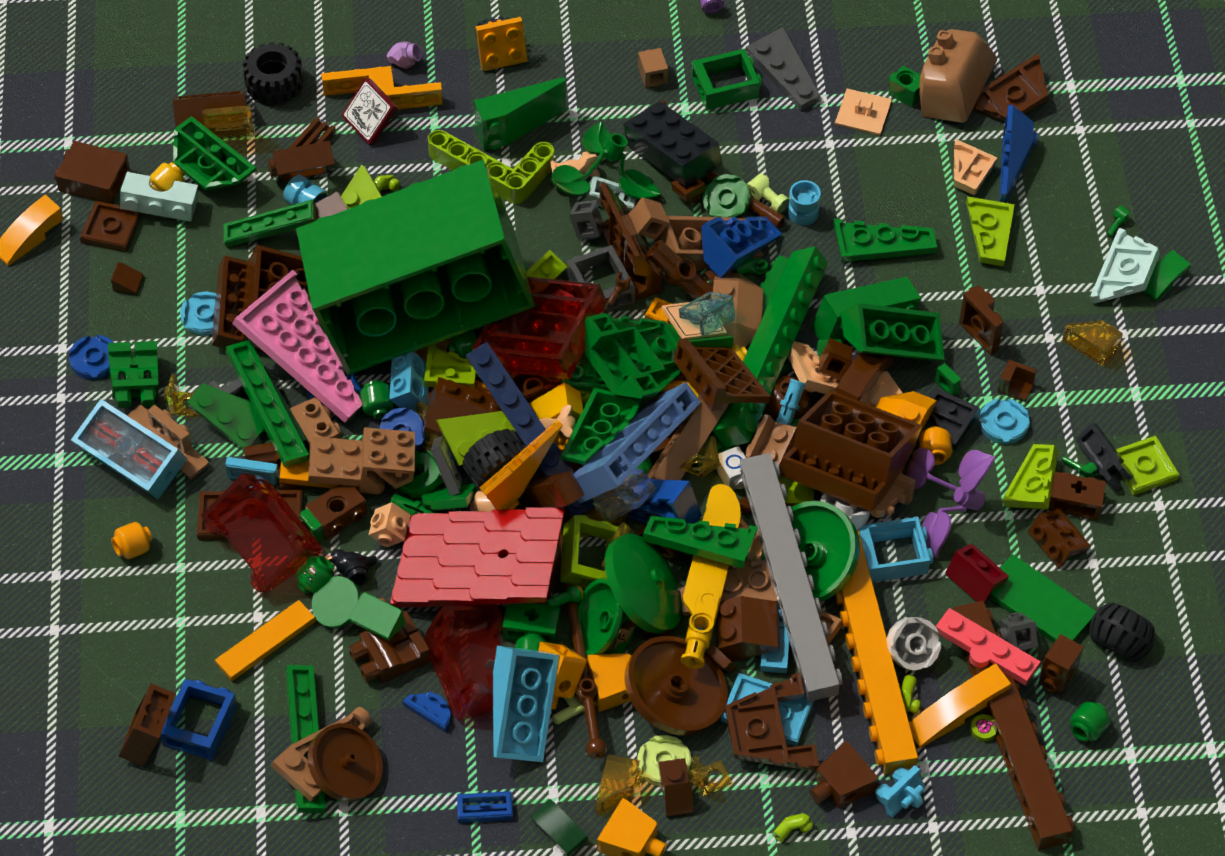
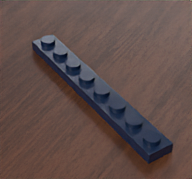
[466,342,597,517]

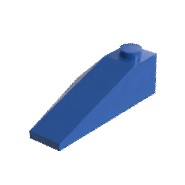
[999,105,1038,203]
[701,217,782,278]

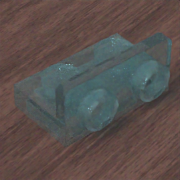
[679,292,735,336]

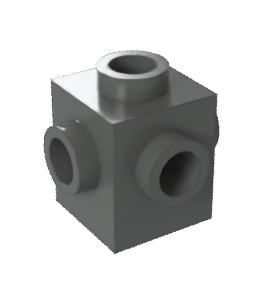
[998,612,1038,652]

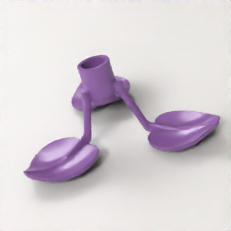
[906,448,996,558]

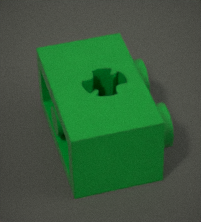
[503,603,560,644]

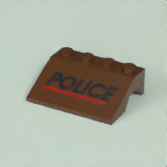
[600,182,665,301]

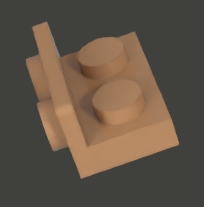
[745,414,797,469]

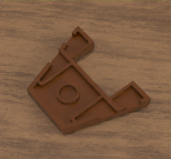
[725,673,819,771]

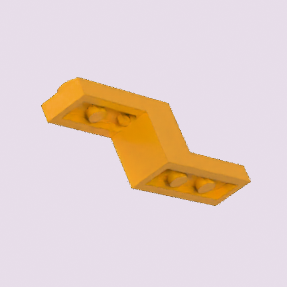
[321,66,443,109]

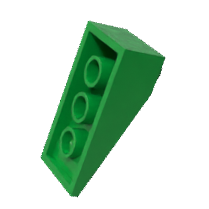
[474,77,566,151]

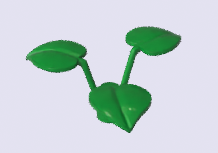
[551,122,660,200]

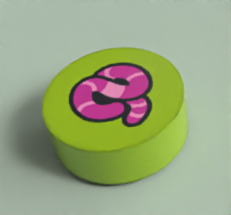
[971,714,997,742]

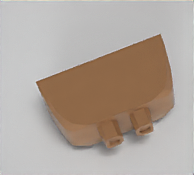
[920,29,998,123]

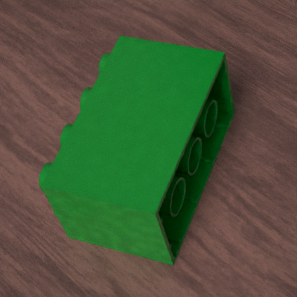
[296,160,536,375]

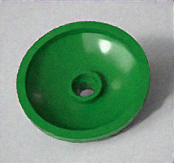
[577,578,624,656]

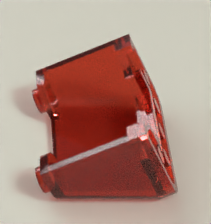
[200,473,323,593]
[425,604,504,720]

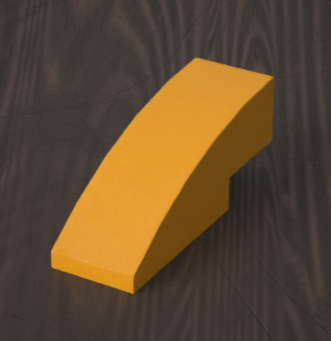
[0,195,63,266]

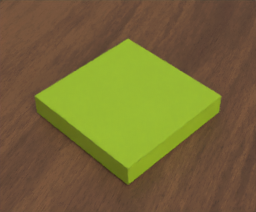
[1116,436,1179,495]

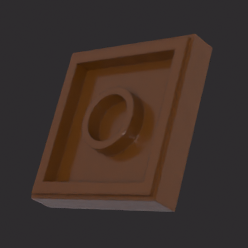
[80,201,142,252]

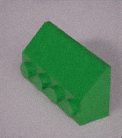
[841,303,945,362]

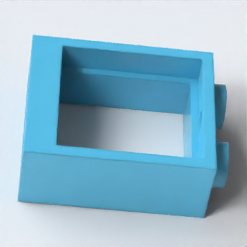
[858,517,933,582]

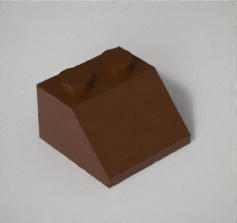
[717,596,780,662]

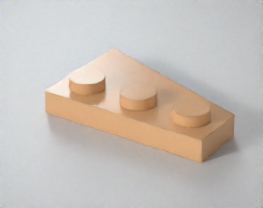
[787,341,838,394]

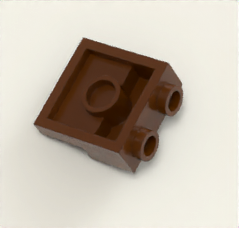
[959,285,1004,356]

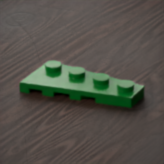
[833,218,938,262]

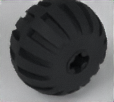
[1090,603,1155,662]

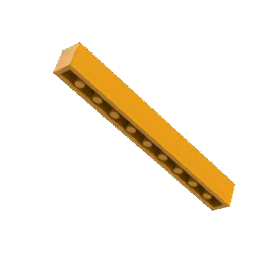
[834,530,918,775]

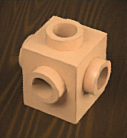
[368,502,411,547]

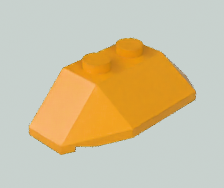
[876,391,937,473]

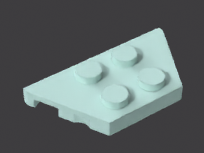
[1090,228,1160,303]

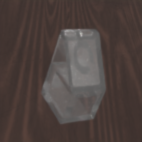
[593,469,656,522]

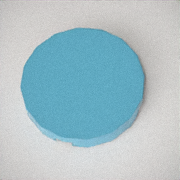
[180,291,216,336]
[979,399,1030,445]

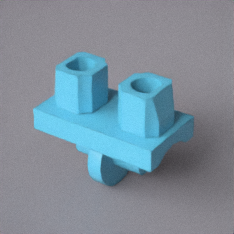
[875,765,925,818]

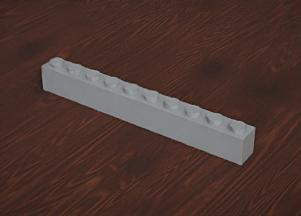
[740,453,843,702]

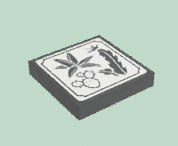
[431,435,463,496]

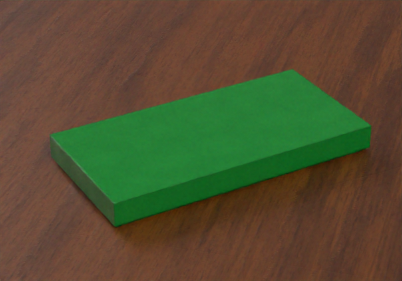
[989,554,1097,643]

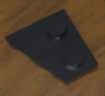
[929,388,980,449]

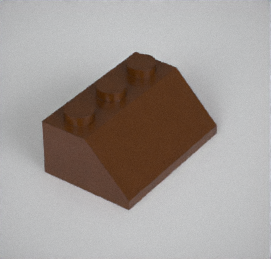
[173,90,248,130]
[423,377,502,436]

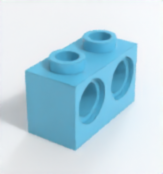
[390,351,429,411]

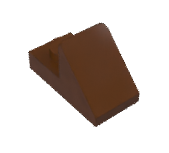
[658,758,693,817]

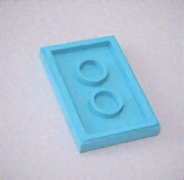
[721,673,814,746]

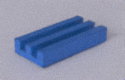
[457,791,513,823]

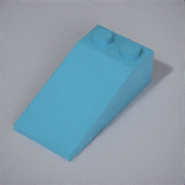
[493,646,559,762]

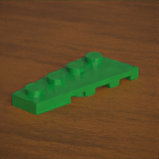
[642,516,758,569]

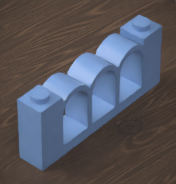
[574,382,701,503]

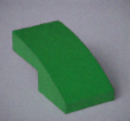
[1142,250,1191,302]

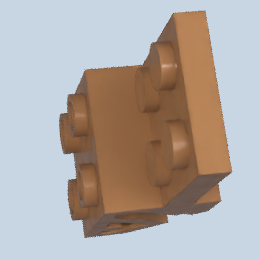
[308,427,415,494]

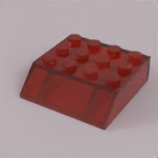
[472,277,608,380]

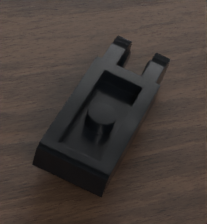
[1075,423,1134,491]

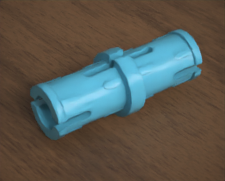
[776,379,806,426]

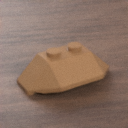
[712,273,763,349]

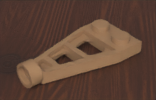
[271,707,372,802]

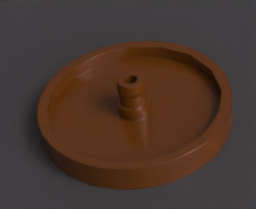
[308,723,383,802]

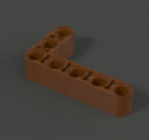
[520,461,585,508]

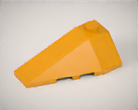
[479,420,563,510]

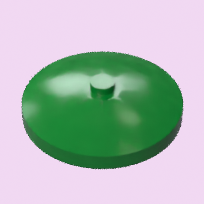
[761,501,860,602]
[605,534,683,634]

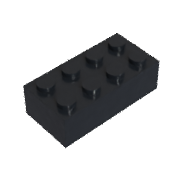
[623,101,722,188]

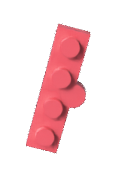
[935,608,1041,686]

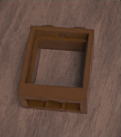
[268,140,335,183]
[118,683,176,767]

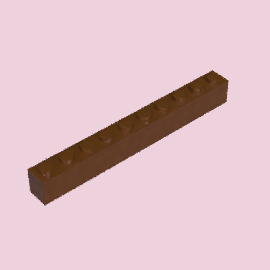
[953,601,1074,850]

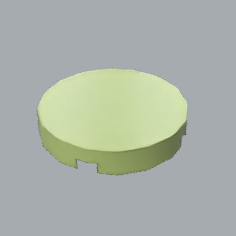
[637,735,691,787]

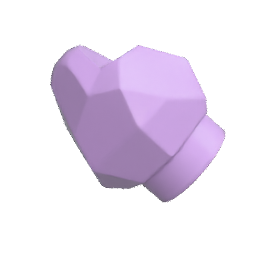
[387,41,422,69]

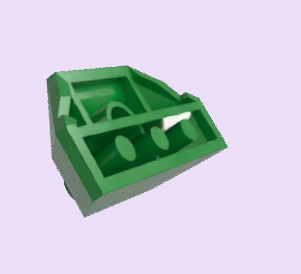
[173,116,257,190]

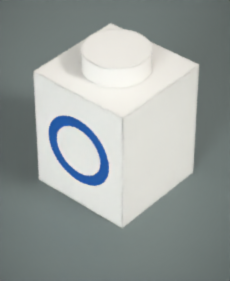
[715,446,745,490]

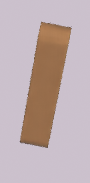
[646,392,731,480]

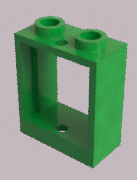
[691,49,762,110]

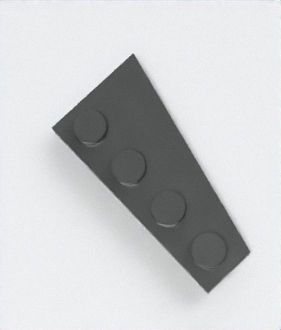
[746,27,820,111]

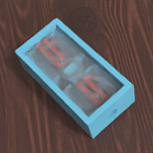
[71,399,188,500]

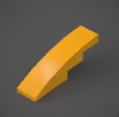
[909,664,1011,749]

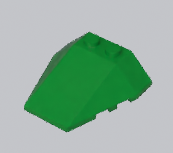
[584,313,681,399]

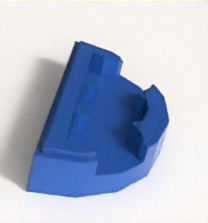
[402,692,451,733]

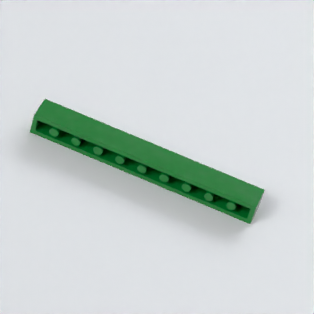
[712,246,828,447]

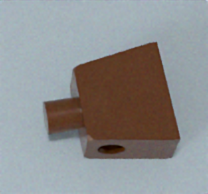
[810,741,879,807]

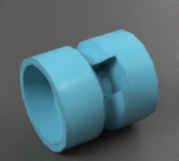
[283,175,329,205]
[788,180,821,226]

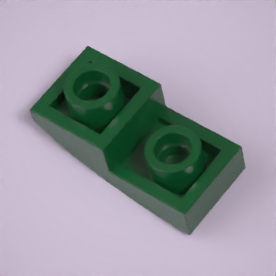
[530,799,589,856]

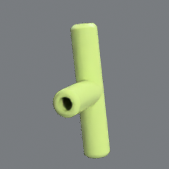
[552,694,598,725]

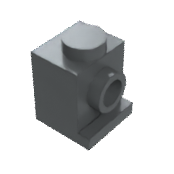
[569,200,604,240]

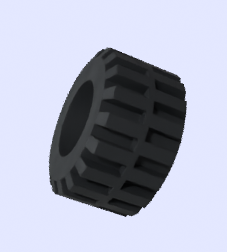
[243,42,304,105]
[462,429,526,491]

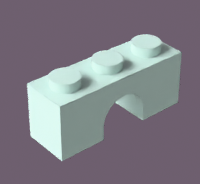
[120,172,198,222]

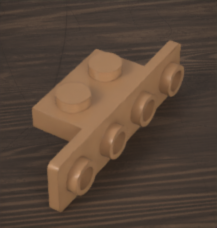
[127,405,209,479]

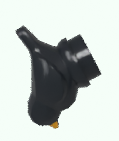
[327,549,377,586]

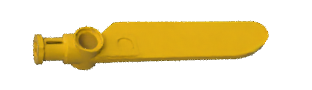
[681,484,741,669]

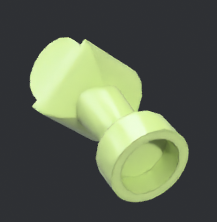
[746,174,789,214]

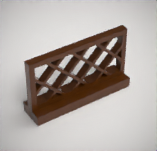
[674,339,771,411]

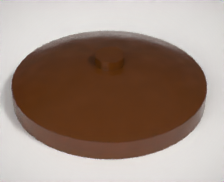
[625,636,728,736]

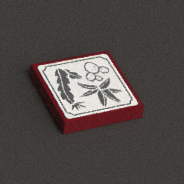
[342,78,398,145]

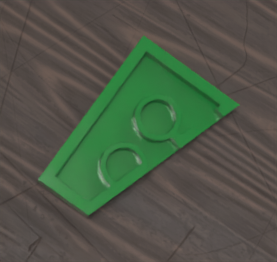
[186,383,265,451]

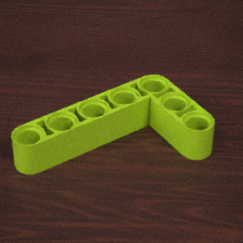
[428,130,554,204]

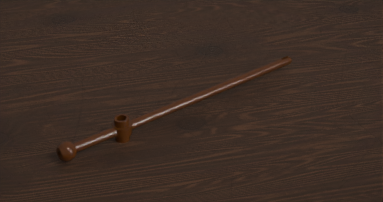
[557,507,607,759]

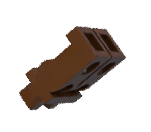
[349,611,430,684]

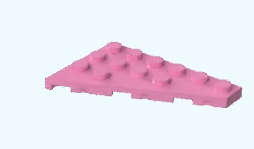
[232,270,362,423]

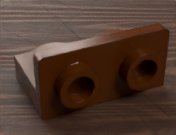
[1028,509,1091,568]

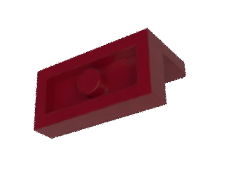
[945,543,1009,604]

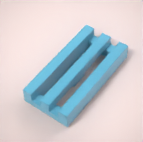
[225,457,279,486]

